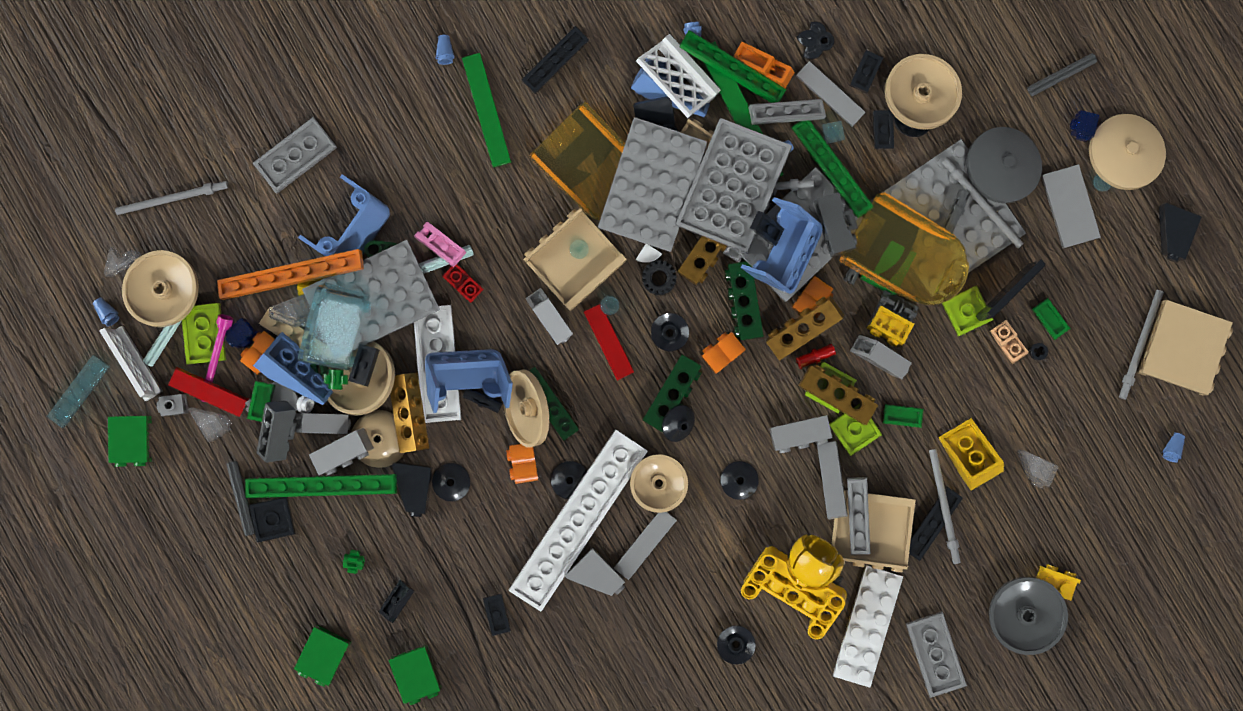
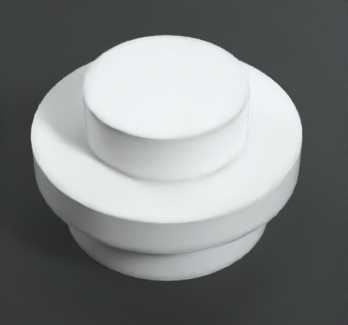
[296,395,314,413]

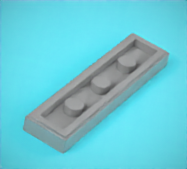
[796,61,865,127]
[748,99,826,125]
[817,441,848,519]
[847,477,871,555]
[614,512,677,580]

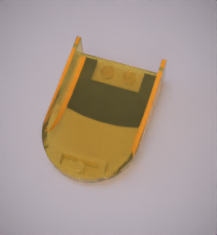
[528,102,625,221]
[839,192,969,305]

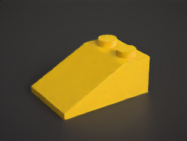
[939,418,1004,490]

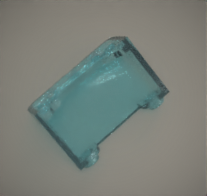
[298,282,371,370]

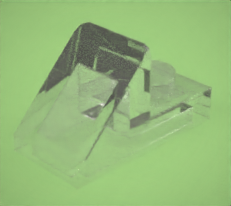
[104,247,142,278]

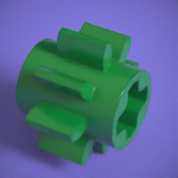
[324,369,348,390]
[343,550,365,574]

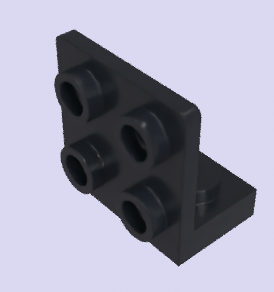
[633,96,678,132]

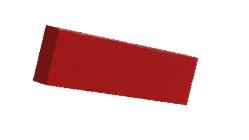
[584,304,634,381]
[168,367,248,417]

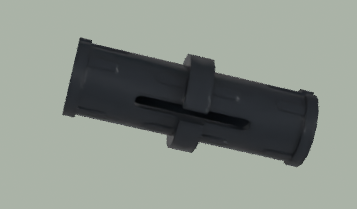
[463,389,503,413]

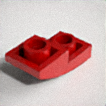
[442,264,484,303]

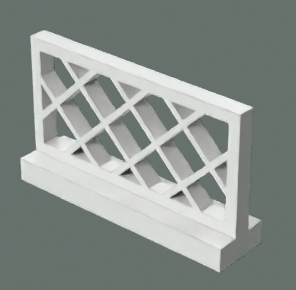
[636,34,721,118]
[100,326,163,401]

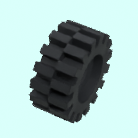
[642,260,677,296]

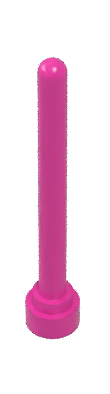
[201,314,233,402]

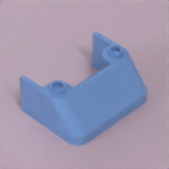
[298,174,390,256]
[741,197,823,294]
[425,349,513,413]

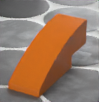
[733,42,795,88]

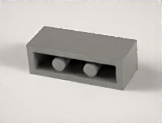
[769,415,832,453]
[309,428,374,476]

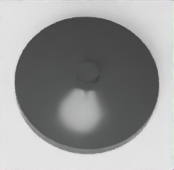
[966,127,1042,203]
[989,577,1068,655]

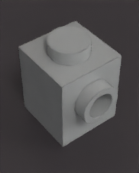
[157,394,189,416]

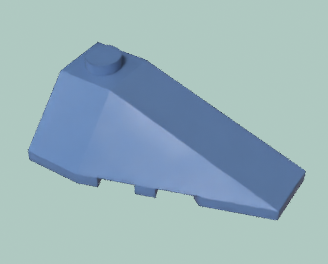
[631,54,710,117]
[253,332,333,405]

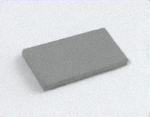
[253,117,337,194]
[1041,164,1101,248]
[905,612,967,698]

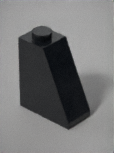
[1159,203,1202,262]
[392,463,433,517]

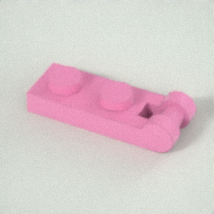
[414,222,466,267]

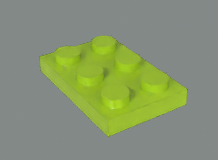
[182,303,226,365]

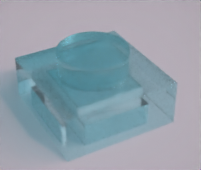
[822,121,845,144]

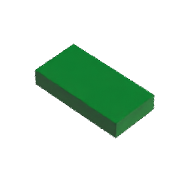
[1031,298,1071,340]
[247,381,275,422]
[882,404,924,428]

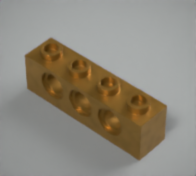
[677,236,727,285]
[766,296,844,361]
[798,365,878,425]
[390,373,429,453]

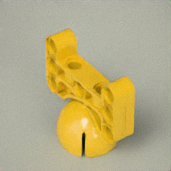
[741,534,847,639]

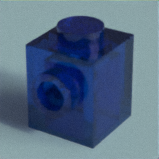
[1070,110,1099,142]
[225,318,257,348]

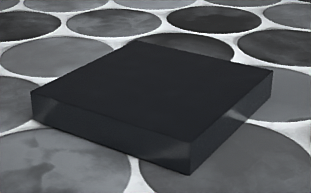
[249,497,296,543]

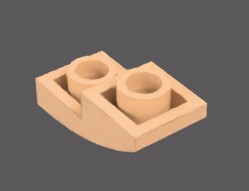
[990,320,1029,364]

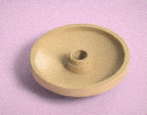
[885,54,962,130]
[1089,114,1166,190]
[122,250,199,327]
[322,341,395,415]
[503,370,549,447]

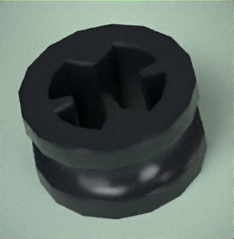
[1029,343,1048,360]

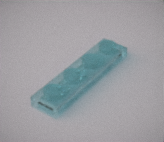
[47,355,110,428]

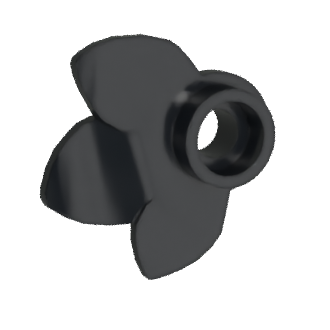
[797,22,835,59]

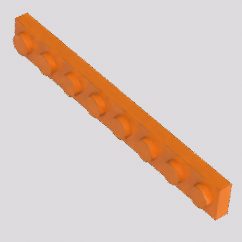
[217,249,364,300]

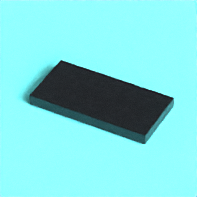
[976,259,1045,321]

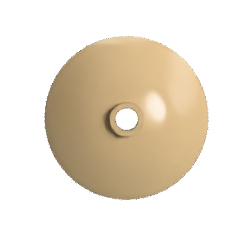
[351,410,404,468]
[630,455,688,513]

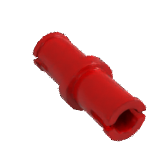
[796,344,836,369]

